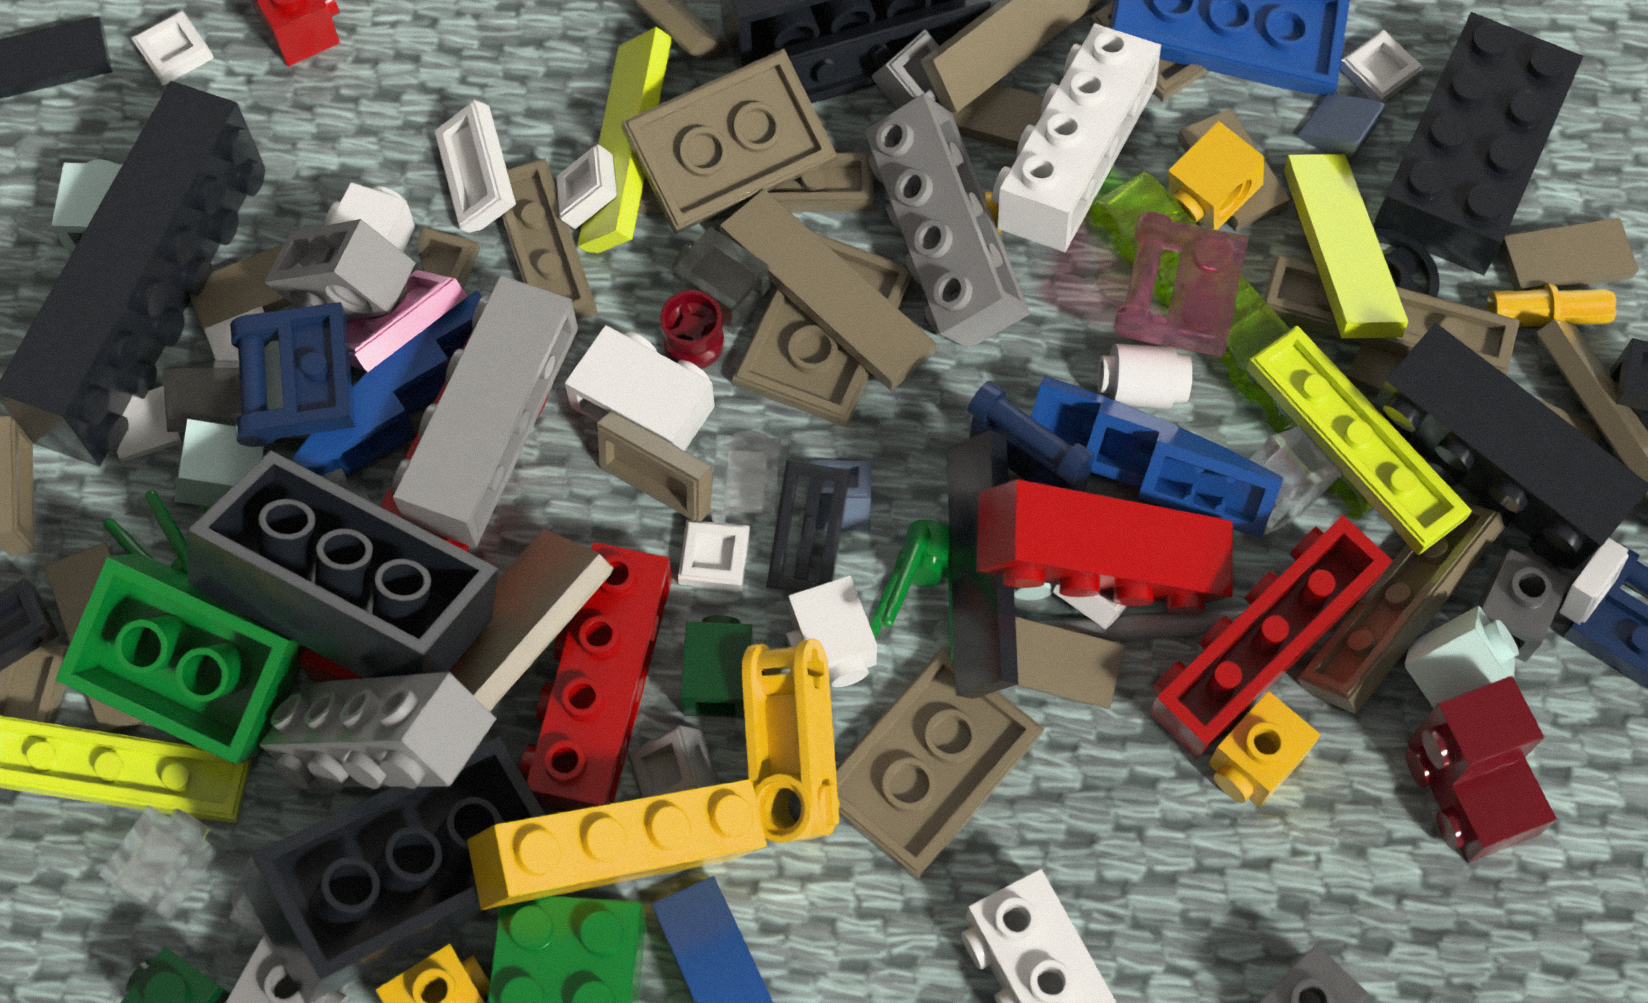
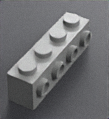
[864,94,1030,347]
[391,275,578,548]
[259,672,497,789]

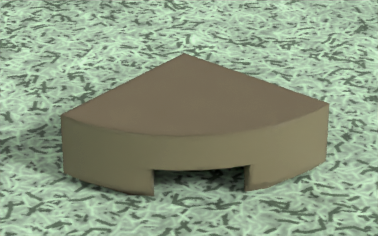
[418,227,480,289]

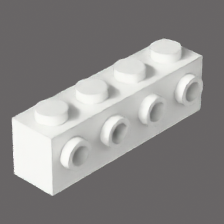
[992,24,1161,252]
[961,869,1116,1003]

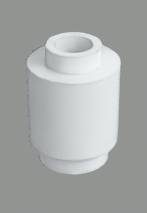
[1097,344,1192,409]

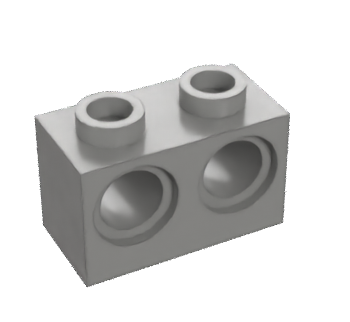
[264,219,416,320]

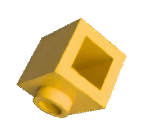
[1208,691,1321,808]
[376,944,490,1003]

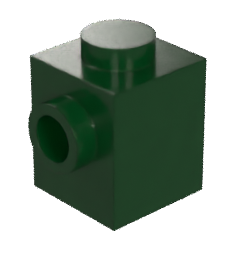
[680,615,764,718]
[120,946,230,1003]

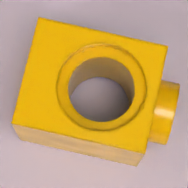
[1168,121,1265,233]

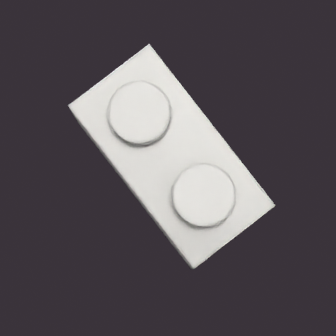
[565,325,715,451]

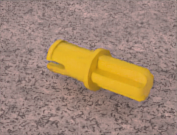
[1487,284,1616,328]

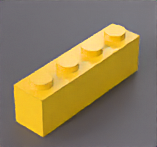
[467,779,767,910]

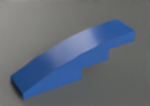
[291,290,482,484]
[1030,376,1283,539]
[652,876,773,1003]

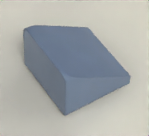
[1298,93,1385,165]
[807,460,871,530]

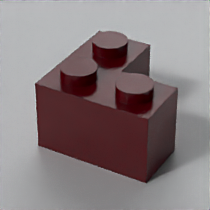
[1406,676,1557,863]

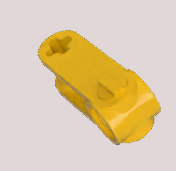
[742,638,840,843]

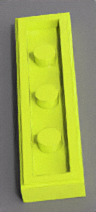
[577,27,671,253]
[1283,154,1408,338]
[1246,325,1472,556]
[0,716,252,823]

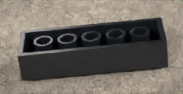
[0,81,265,467]

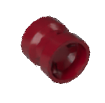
[660,290,725,369]

